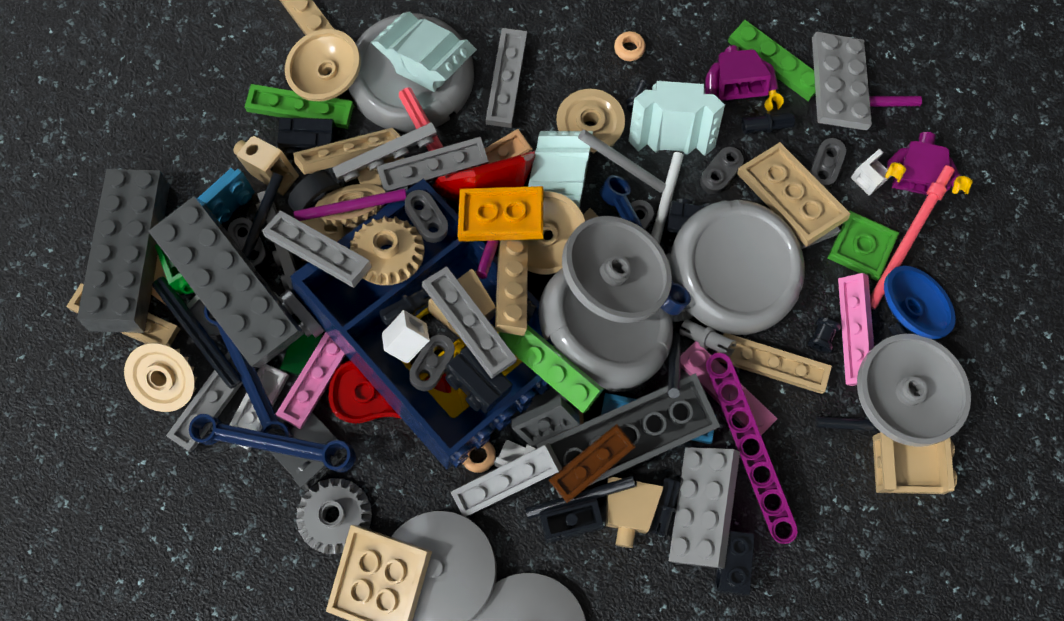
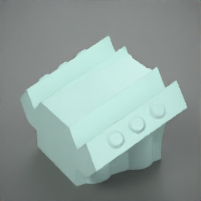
[371,11,477,92]
[629,81,725,156]
[528,131,593,209]

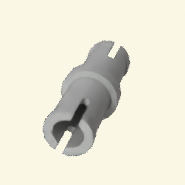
[680,319,736,357]

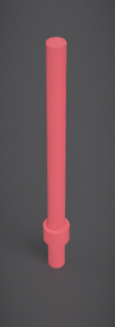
[870,165,955,310]

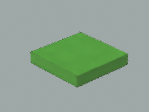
[827,211,899,281]

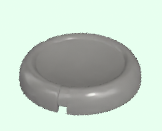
[349,13,474,133]
[670,200,805,335]
[539,268,673,389]

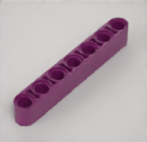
[706,353,798,544]

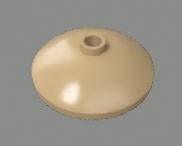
[285,29,361,102]
[521,191,585,275]

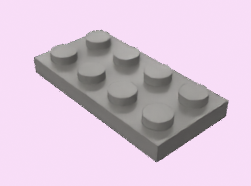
[812,32,872,131]
[669,447,740,569]

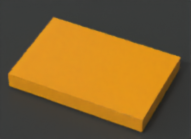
[458,186,544,242]

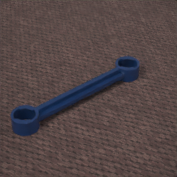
[599,175,691,315]
[204,306,292,438]
[189,414,356,472]

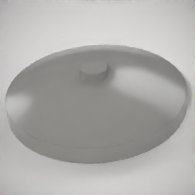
[562,216,672,323]
[857,334,971,447]
[391,511,497,621]
[471,573,586,621]

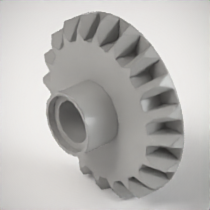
[296,478,372,554]

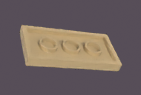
[737,142,850,247]

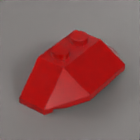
[432,150,536,204]

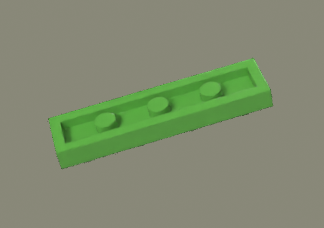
[728,20,816,102]
[245,84,354,129]
[498,325,603,413]

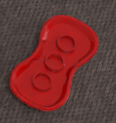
[329,361,452,423]

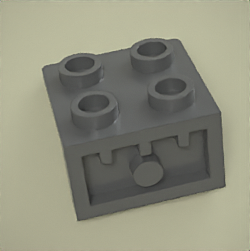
[512,388,580,446]
[270,413,347,492]

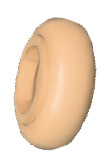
[614,31,646,62]
[463,441,496,473]

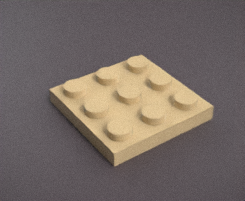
[326,525,432,621]

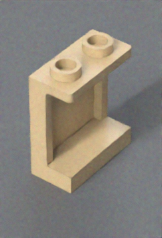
[873,432,957,494]

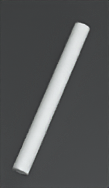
[651,152,684,245]

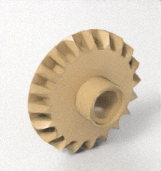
[556,89,625,154]
[315,184,385,228]
[350,216,424,285]
[124,341,197,412]

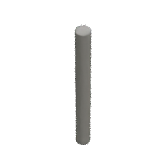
[578,129,666,192]

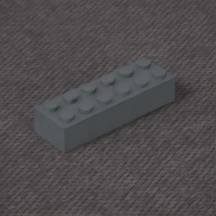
[77,169,170,333]
[148,196,305,368]
[536,373,720,498]

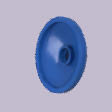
[884,266,955,339]

